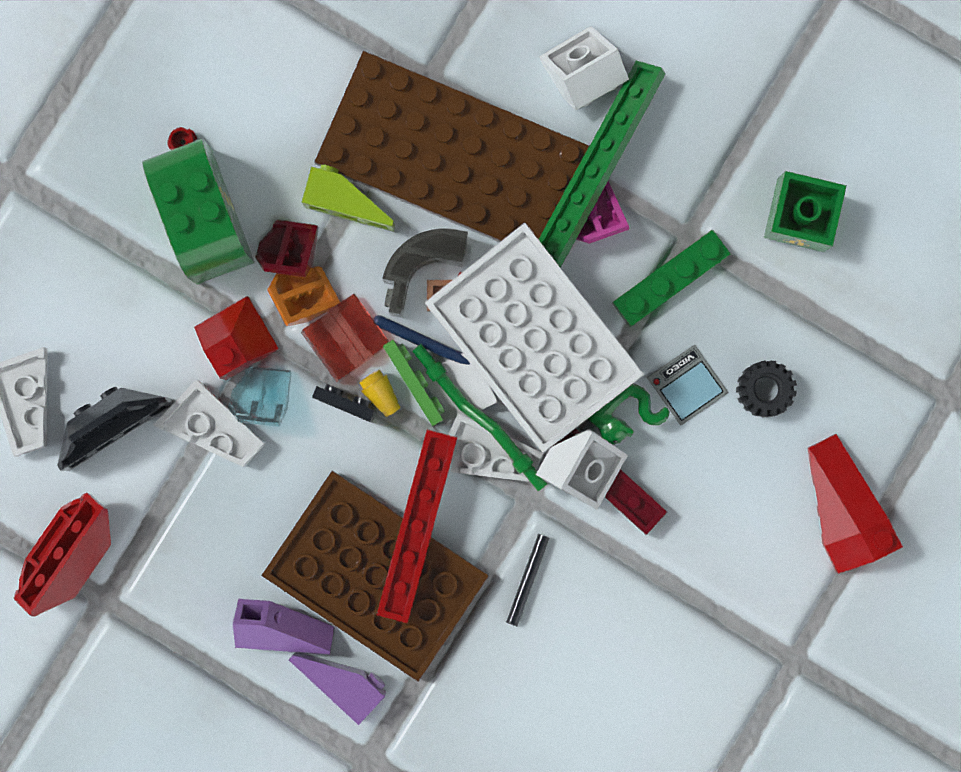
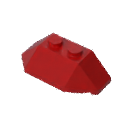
[13,492,111,617]

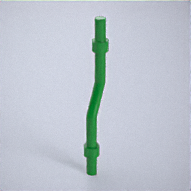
[412,344,547,492]

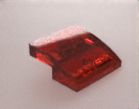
[301,294,389,383]

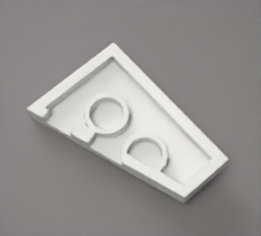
[153,380,266,467]
[448,413,543,482]

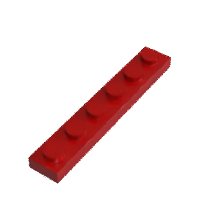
[377,429,458,623]

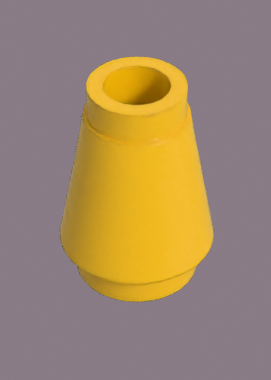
[359,369,401,417]

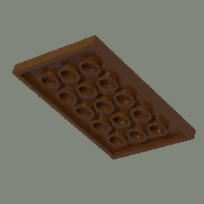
[261,470,489,682]

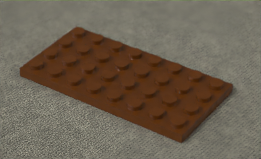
[314,50,589,243]

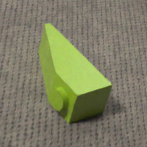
[301,165,395,232]

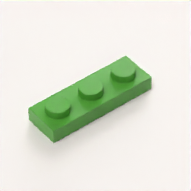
[383,340,445,427]

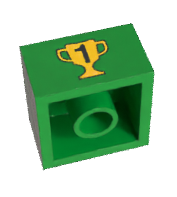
[764,171,847,252]

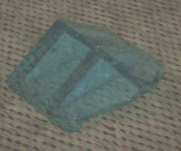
[228,366,291,427]

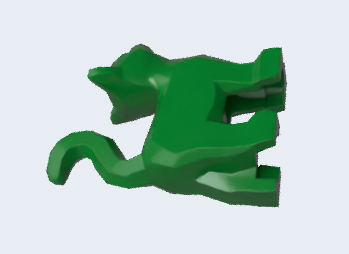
[586,383,670,445]

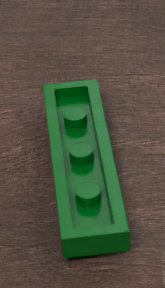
[612,229,731,327]

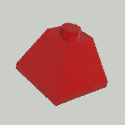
[194,296,279,380]

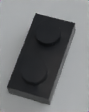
[312,384,377,423]

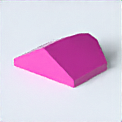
[576,181,629,244]

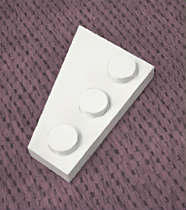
[0,347,48,457]

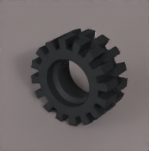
[736,360,797,417]

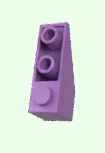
[233,599,334,654]

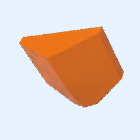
[267,266,341,327]

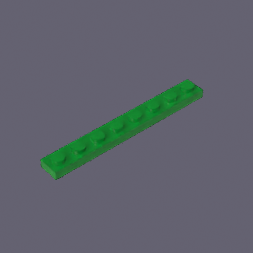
[538,60,666,268]

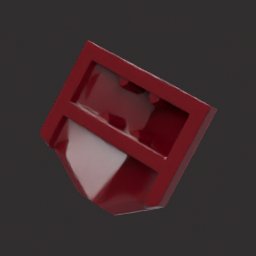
[255,219,319,277]

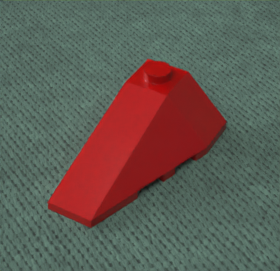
[807,434,903,574]

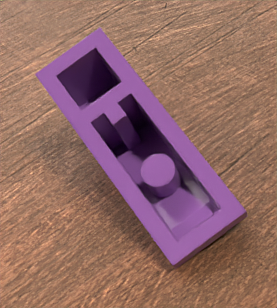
[288,652,386,725]

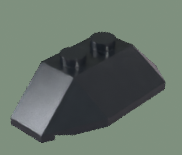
[57,387,174,471]

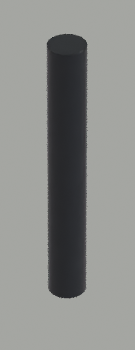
[506,534,550,627]

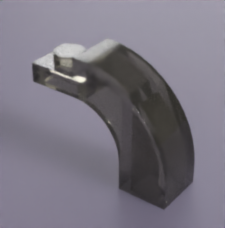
[382,228,468,318]

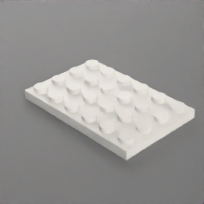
[425,223,644,453]

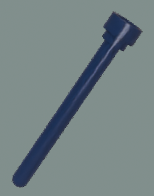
[373,315,470,365]

